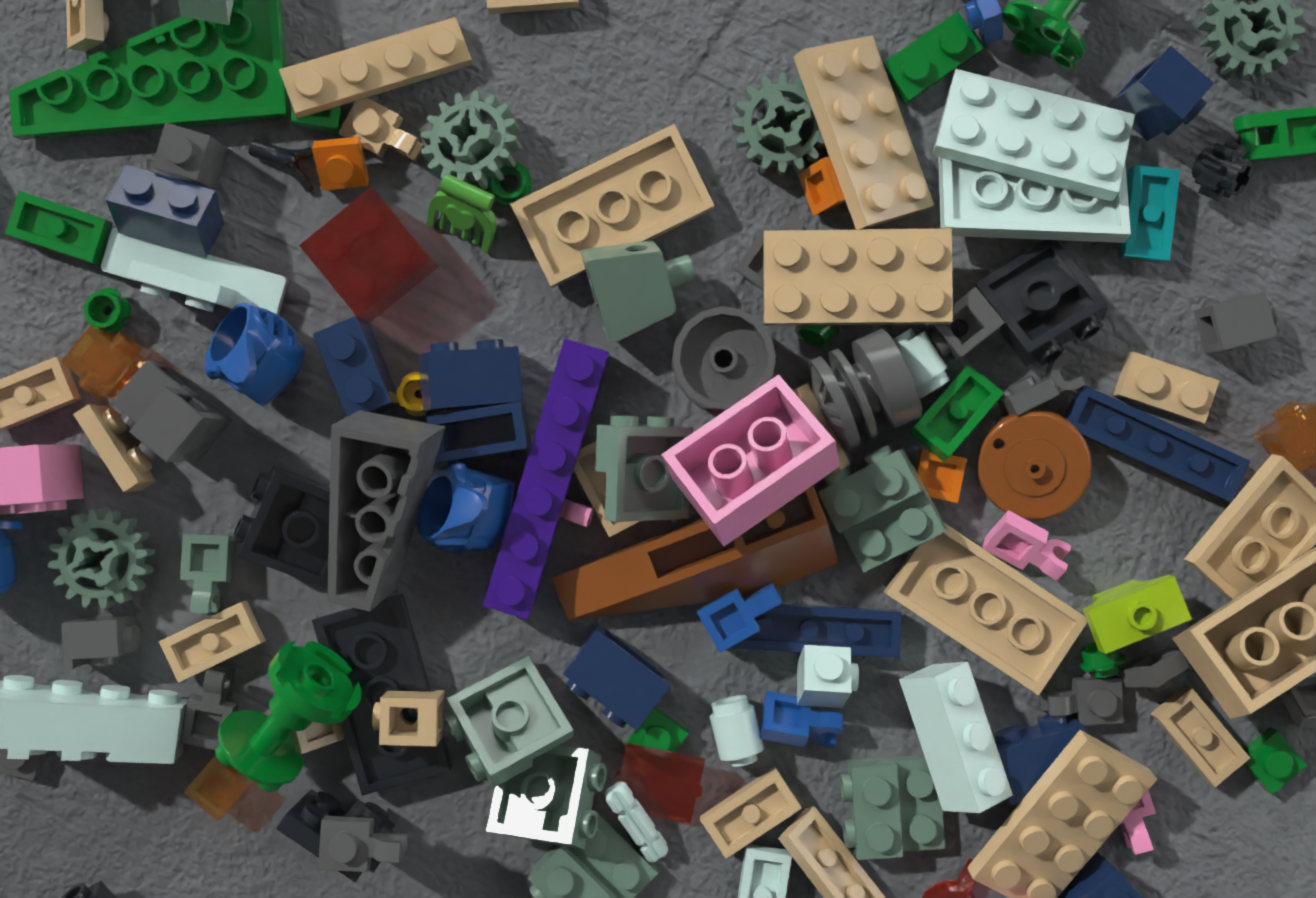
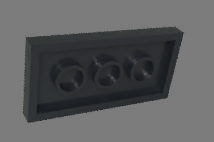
[312,593,453,796]

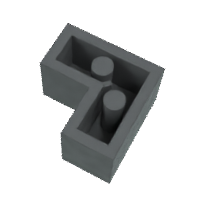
[112,360,233,463]

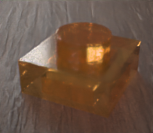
[184,756,254,821]

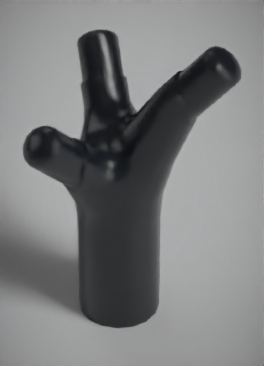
[248,139,314,192]

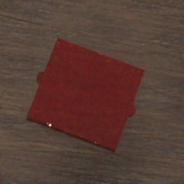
[615,743,705,824]

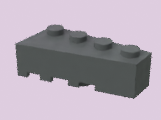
[327,410,445,611]

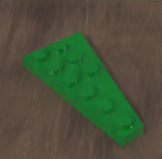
[9,0,291,140]

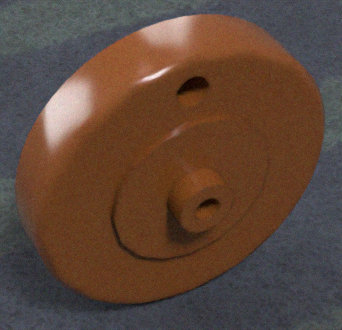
[977,409,1092,520]

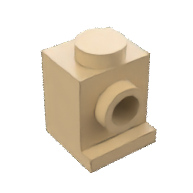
[372,690,445,746]

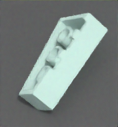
[0,675,188,764]

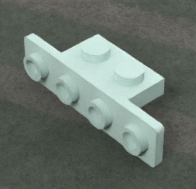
[101,228,288,315]

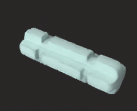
[605,781,668,862]

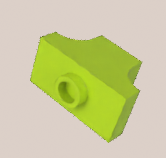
[1082,575,1192,654]

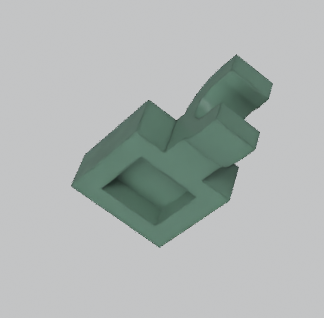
[180,534,234,614]

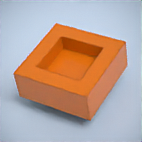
[312,136,369,191]
[797,156,846,216]
[915,449,967,503]

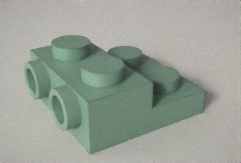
[595,415,693,522]
[818,445,948,572]
[444,656,574,789]
[486,745,606,849]
[840,755,945,860]
[528,805,658,898]

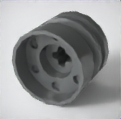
[808,328,922,449]

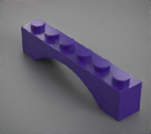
[483,338,611,620]

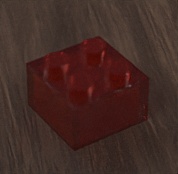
[299,186,440,323]

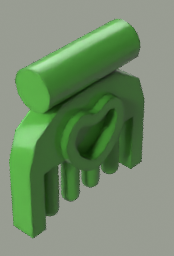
[426,173,497,254]

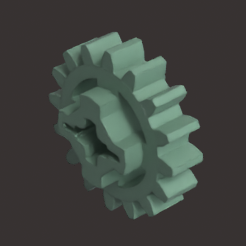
[1197,0,1305,80]
[732,73,826,176]
[421,91,522,190]
[48,509,155,609]

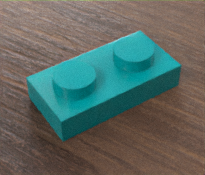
[1118,165,1180,263]

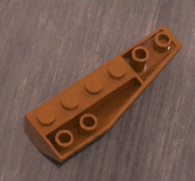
[552,485,838,620]

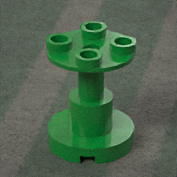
[1002,0,1093,70]
[215,640,362,792]

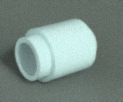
[893,328,950,398]
[709,695,764,767]

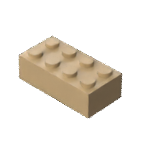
[1172,547,1316,719]

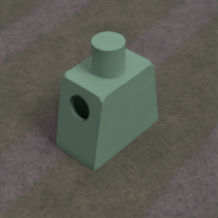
[580,241,696,344]

